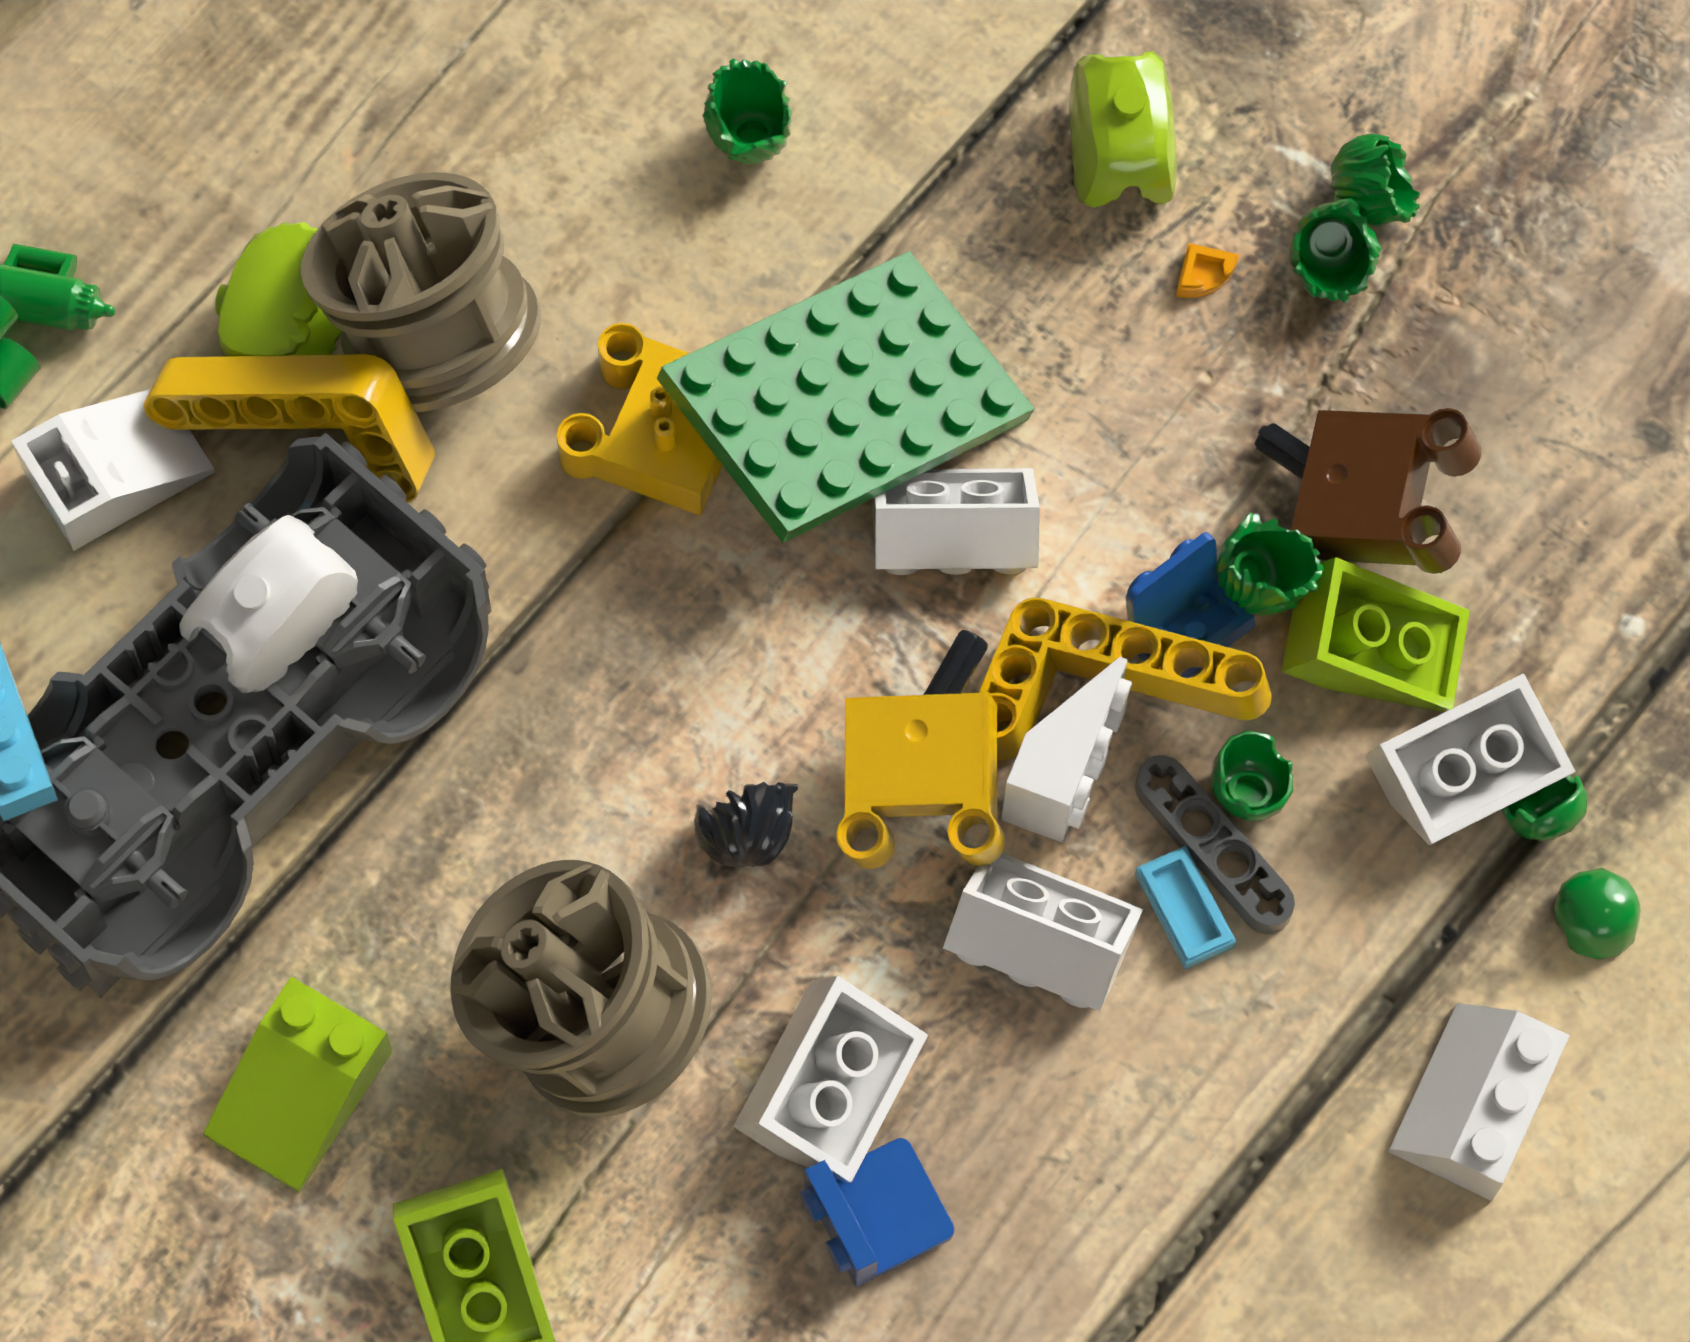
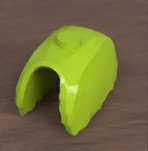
[1068,51,1177,208]
[215,222,342,357]

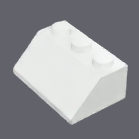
[873,468,1040,575]
[1365,673,1576,845]
[943,853,1143,1011]
[733,976,928,1183]
[1388,1003,1570,1201]

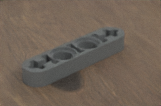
[1135,755,1295,934]

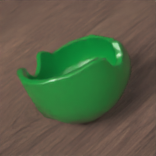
[1210,730,1293,821]
[1501,775,1588,841]
[1554,868,1641,960]

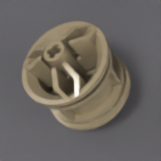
[301,172,541,412]
[450,860,712,1117]

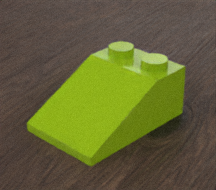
[1281,557,1470,713]
[203,976,392,1193]
[393,1168,556,1342]

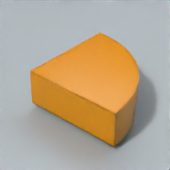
[1176,243,1240,298]

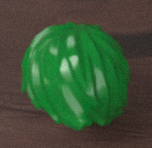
[702,58,792,165]
[1330,133,1421,226]
[1290,198,1382,303]
[1216,512,1324,616]

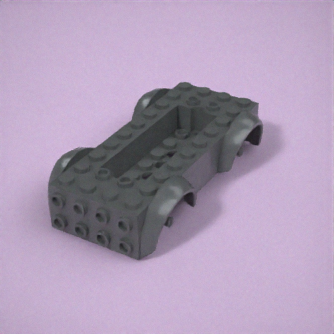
[0,433,492,998]

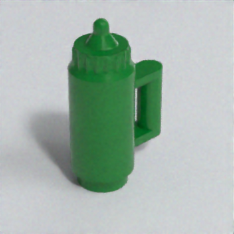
[0,244,115,331]

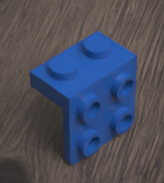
[1125,532,1255,678]
[799,1138,954,1287]

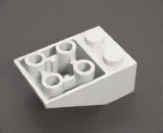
[11,390,215,551]
[1001,657,1132,843]

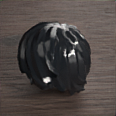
[694,782,798,867]

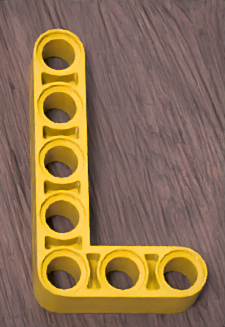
[143,354,435,503]
[979,597,1272,760]

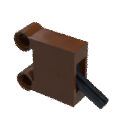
[1255,408,1481,574]

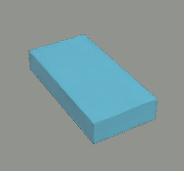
[1135,846,1236,970]

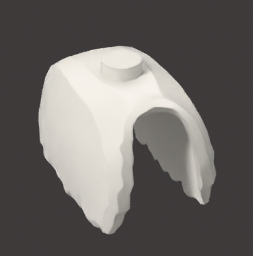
[180,515,358,693]

